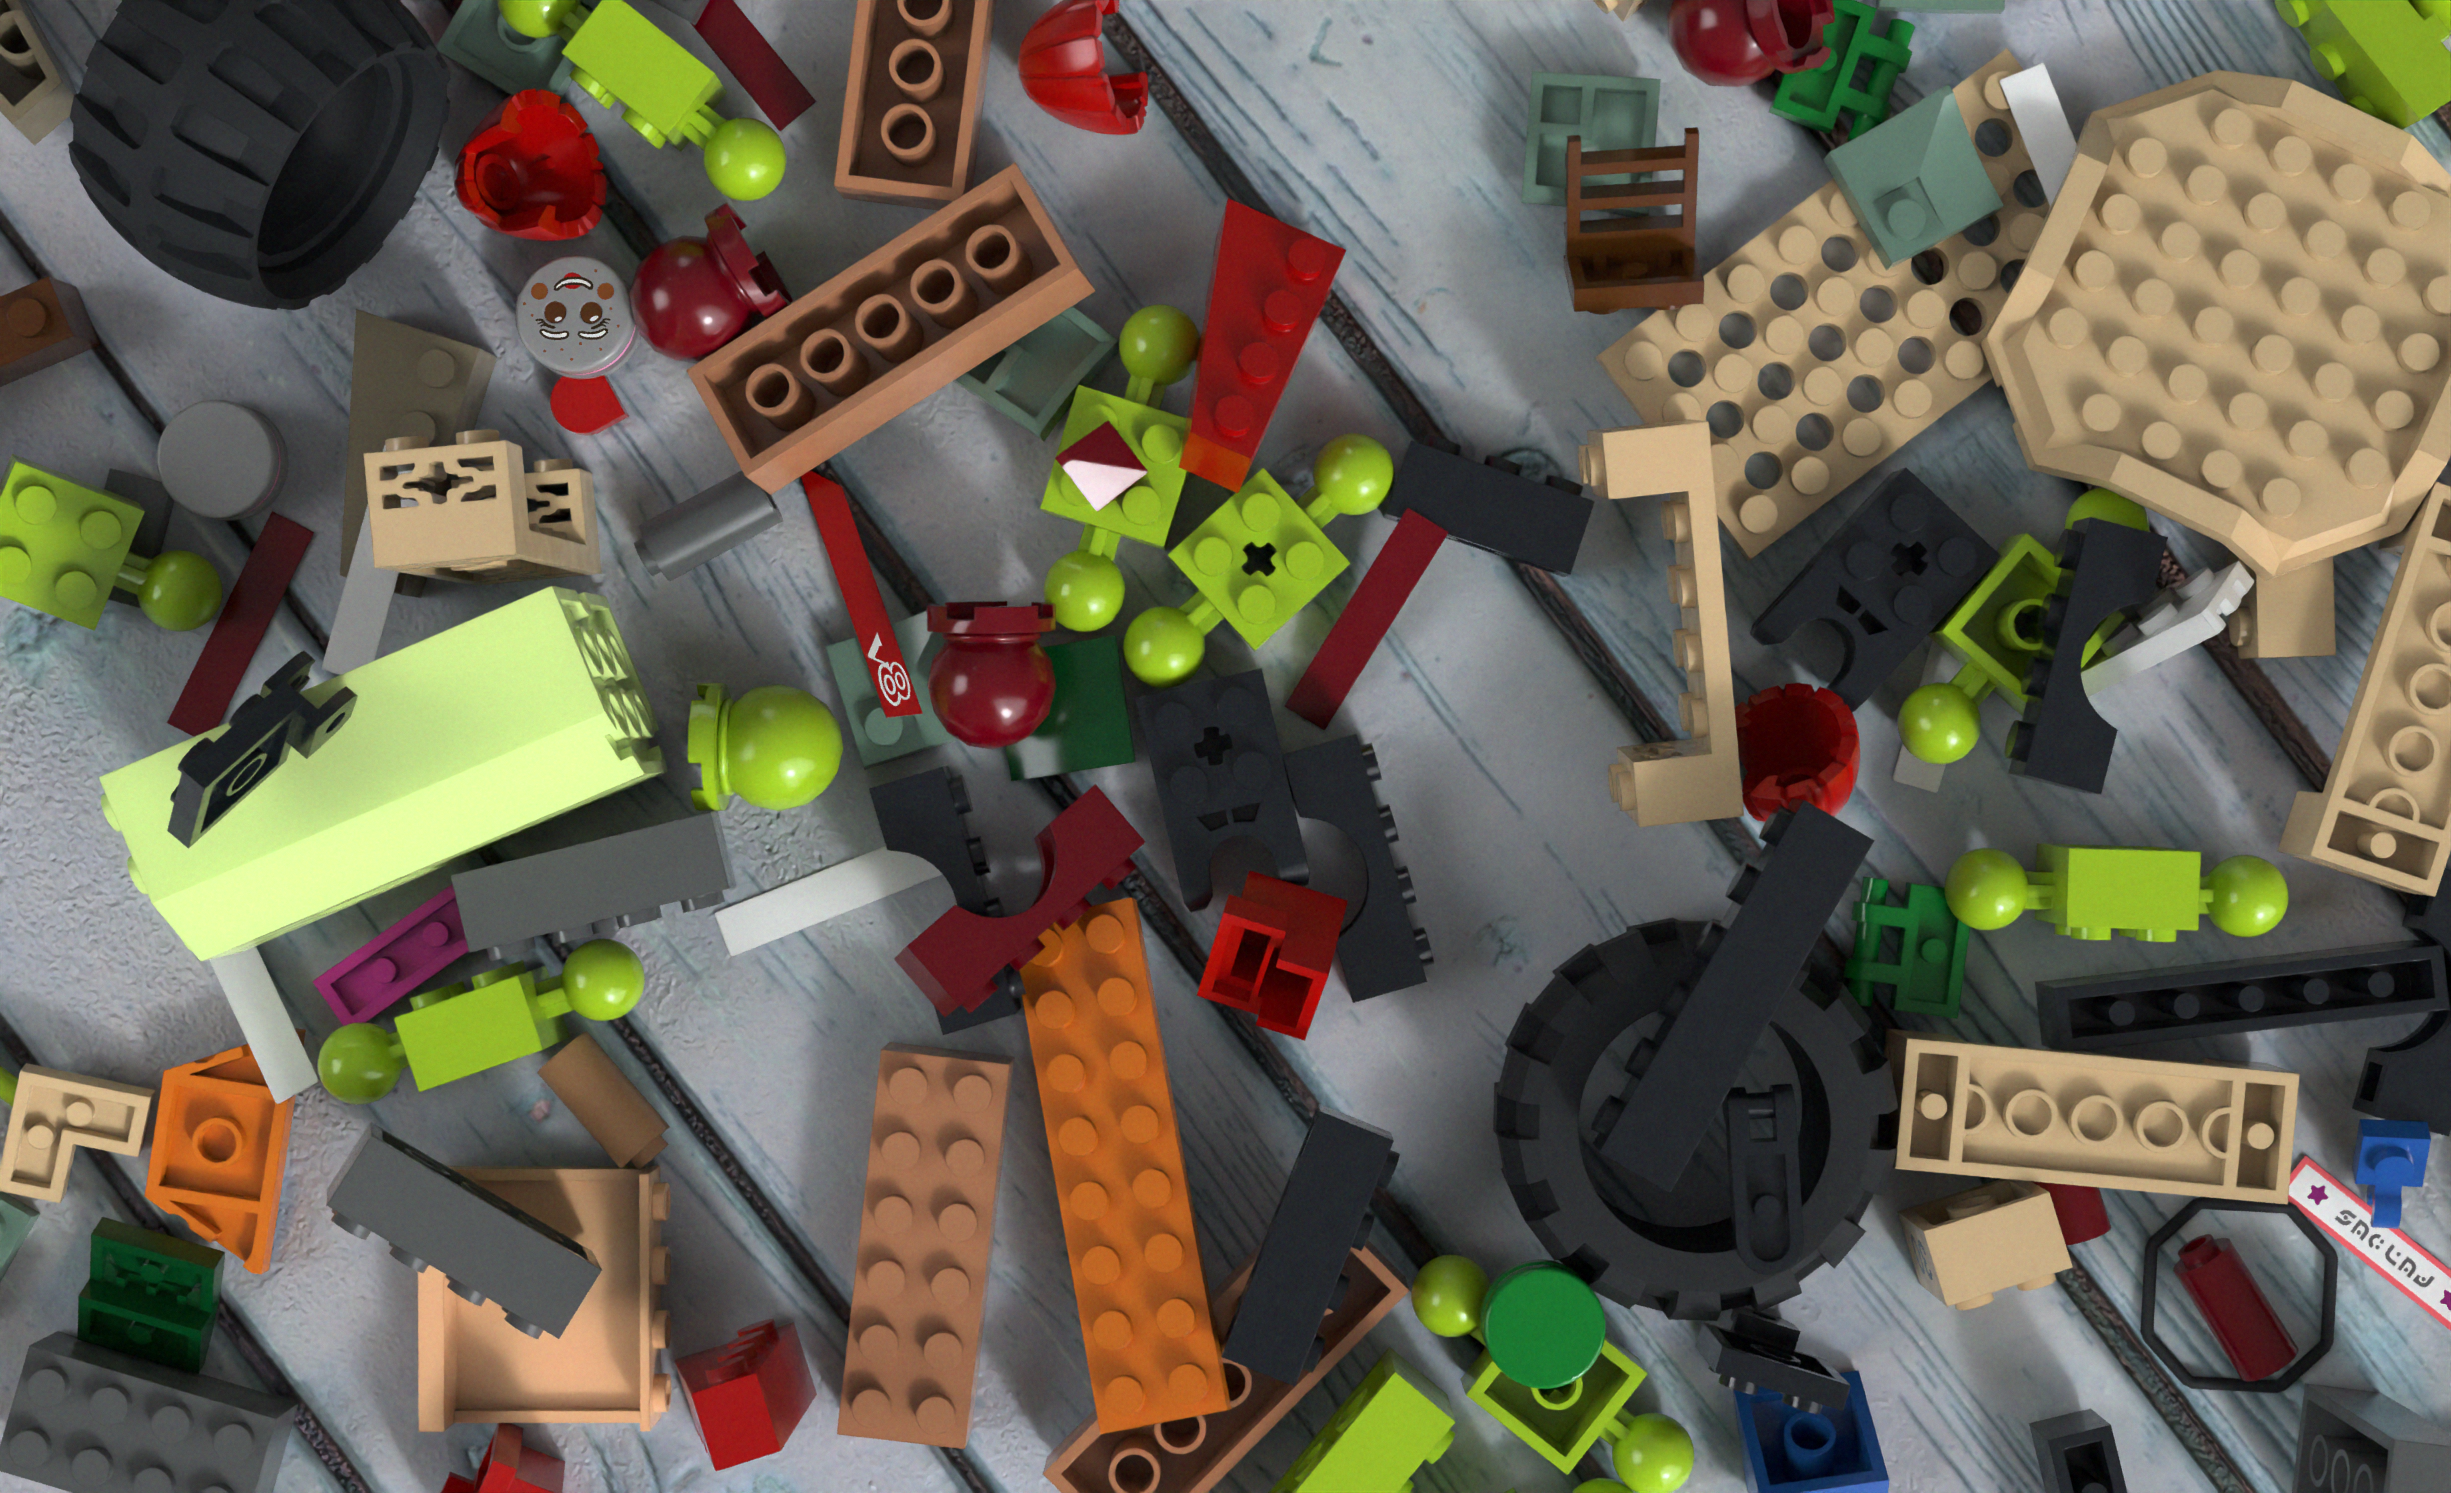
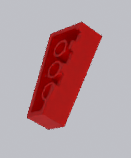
[1179,198,1346,493]
[674,1319,817,1471]

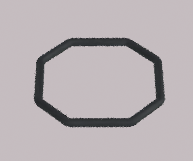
[2140,1197,2338,1393]

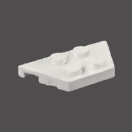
[2081,561,2255,698]

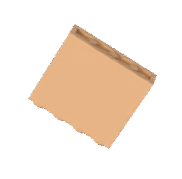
[418,1166,672,1432]

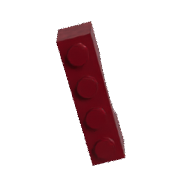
[894,784,1146,1017]

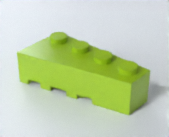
[2275,0,2451,130]

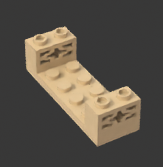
[1578,419,1744,827]
[363,430,602,586]
[2277,481,2451,897]
[1884,1029,2300,1205]

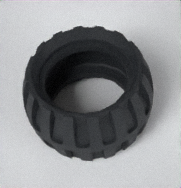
[68,0,451,310]

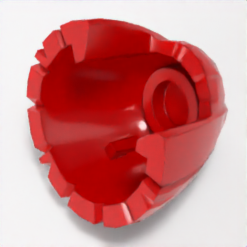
[1018,0,1148,135]
[454,88,607,241]
[1735,683,1860,823]

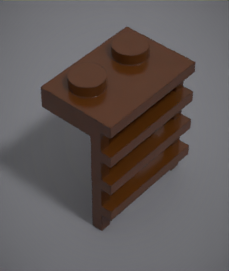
[1564,127,1704,315]

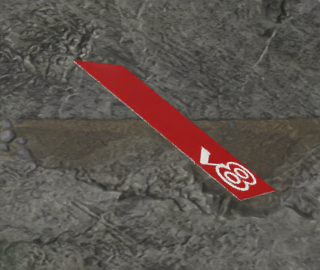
[801,470,923,718]

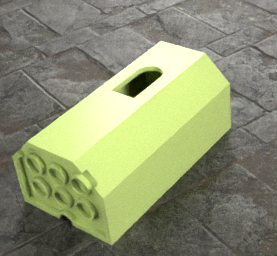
[99,586,668,961]

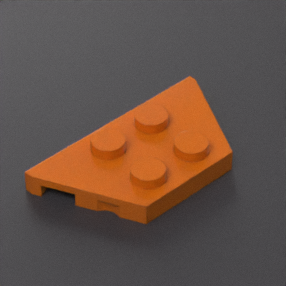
[144,1028,306,1274]

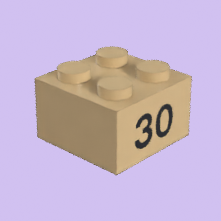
[1897,1179,2073,1310]

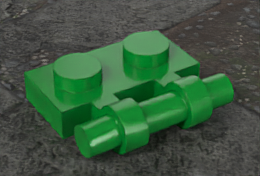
[1768,0,1915,142]
[1843,876,1970,1019]

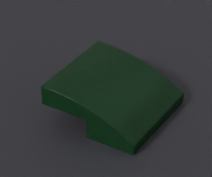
[1006,635,1136,781]
[77,1217,225,1374]

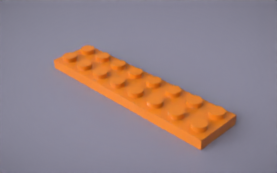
[1020,897,1231,1435]

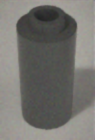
[634,470,783,581]

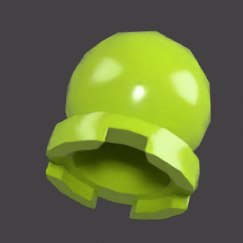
[688,683,843,811]

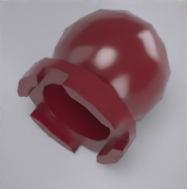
[1667,0,1835,87]
[629,202,793,363]
[926,601,1056,750]

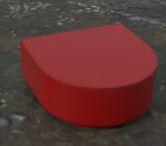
[550,375,629,436]

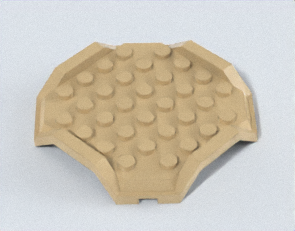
[1980,70,2451,581]

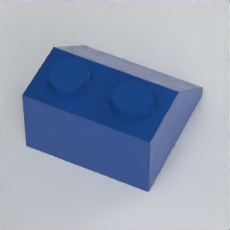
[1733,1370,1889,1493]

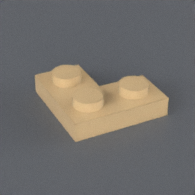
[0,1063,155,1203]

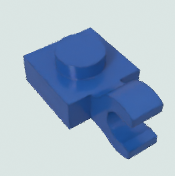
[2352,1119,2431,1229]

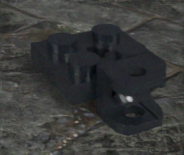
[167,650,358,849]
[1695,1307,1851,1414]

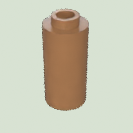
[537,1031,670,1170]

